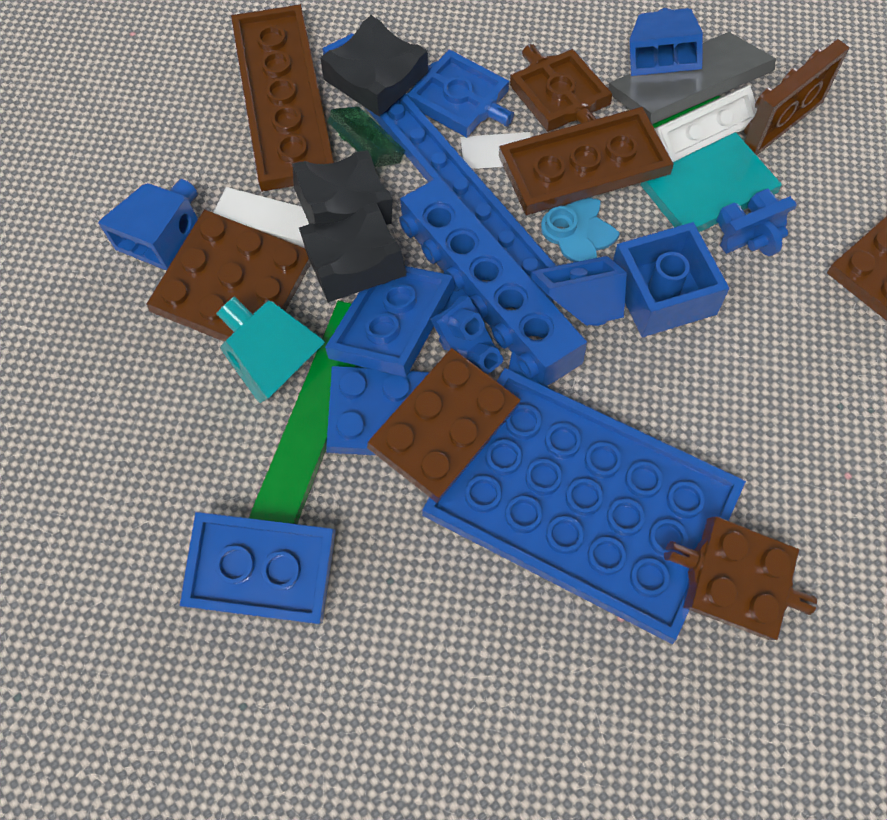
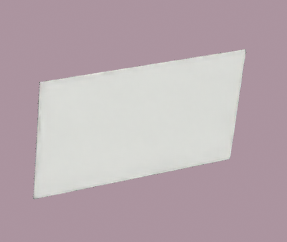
[460,132,531,169]

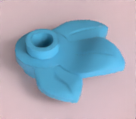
[541,198,620,262]

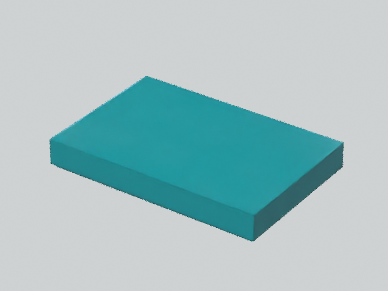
[640,132,782,233]

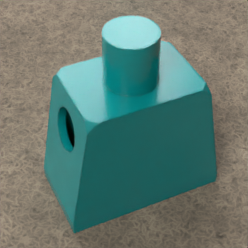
[216,296,325,403]

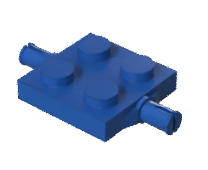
[407,49,514,138]

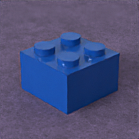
[613,222,730,338]

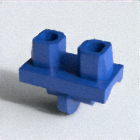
[716,188,797,256]
[430,295,504,374]

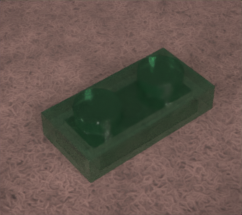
[327,106,405,167]

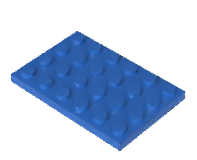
[422,368,746,644]

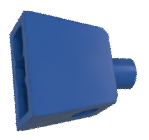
[629,8,703,76]
[98,179,198,271]

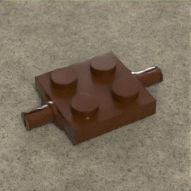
[510,44,612,132]
[664,516,817,640]

